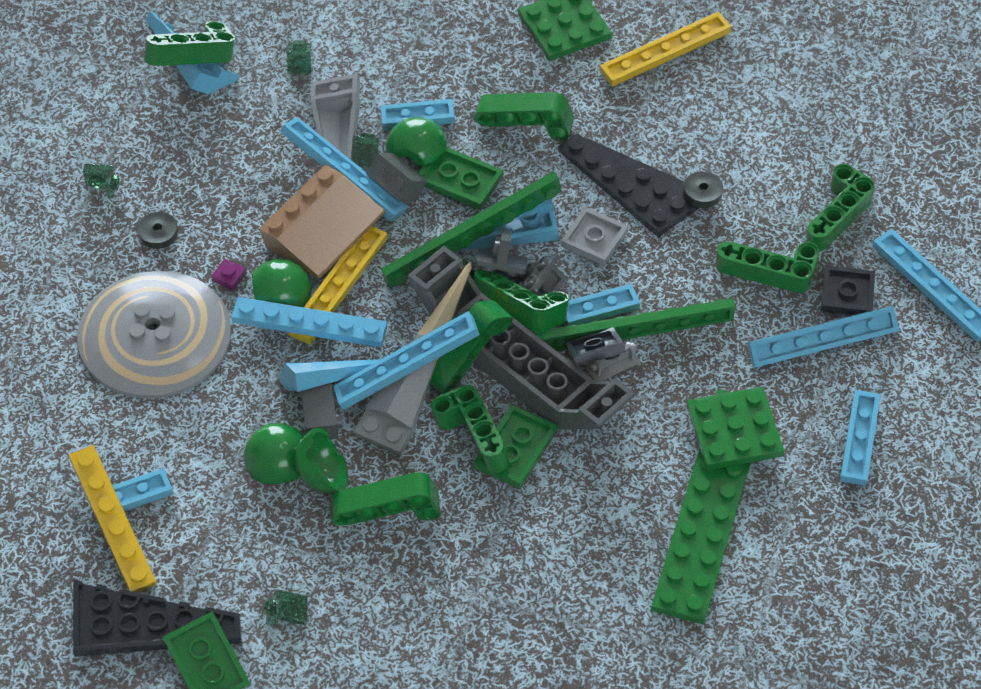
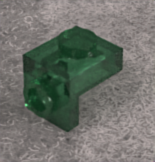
[287,40,312,74]

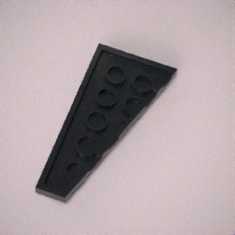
[558,134,703,238]
[73,579,242,657]

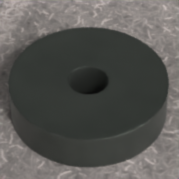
[683,171,723,208]
[137,212,178,249]

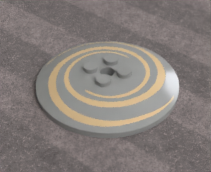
[77,271,231,399]

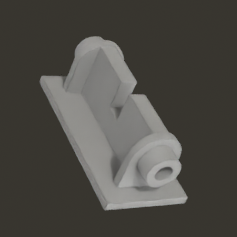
[585,341,641,381]

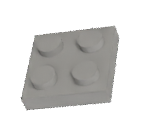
[561,207,628,266]

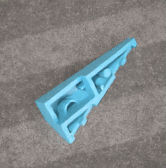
[146,11,239,94]
[458,199,560,251]
[279,359,381,392]

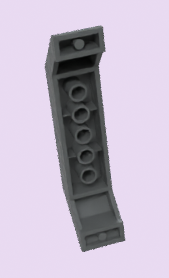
[408,246,635,429]

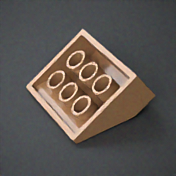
[259,165,385,279]

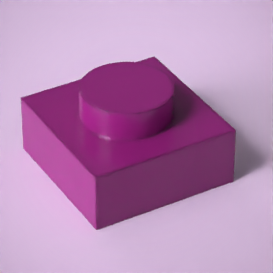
[211,258,247,291]

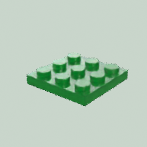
[518,0,612,61]
[686,386,785,470]

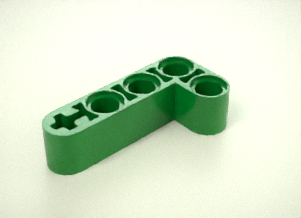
[144,21,235,66]
[474,92,574,141]
[805,164,875,252]
[715,241,819,293]
[474,269,569,332]
[429,300,513,395]
[430,385,509,473]
[330,472,440,526]

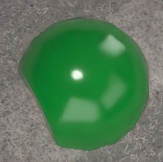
[386,116,448,166]
[252,259,312,307]
[243,423,304,485]
[295,427,349,493]

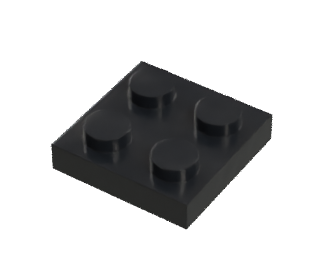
[821,265,875,315]
[564,328,626,367]

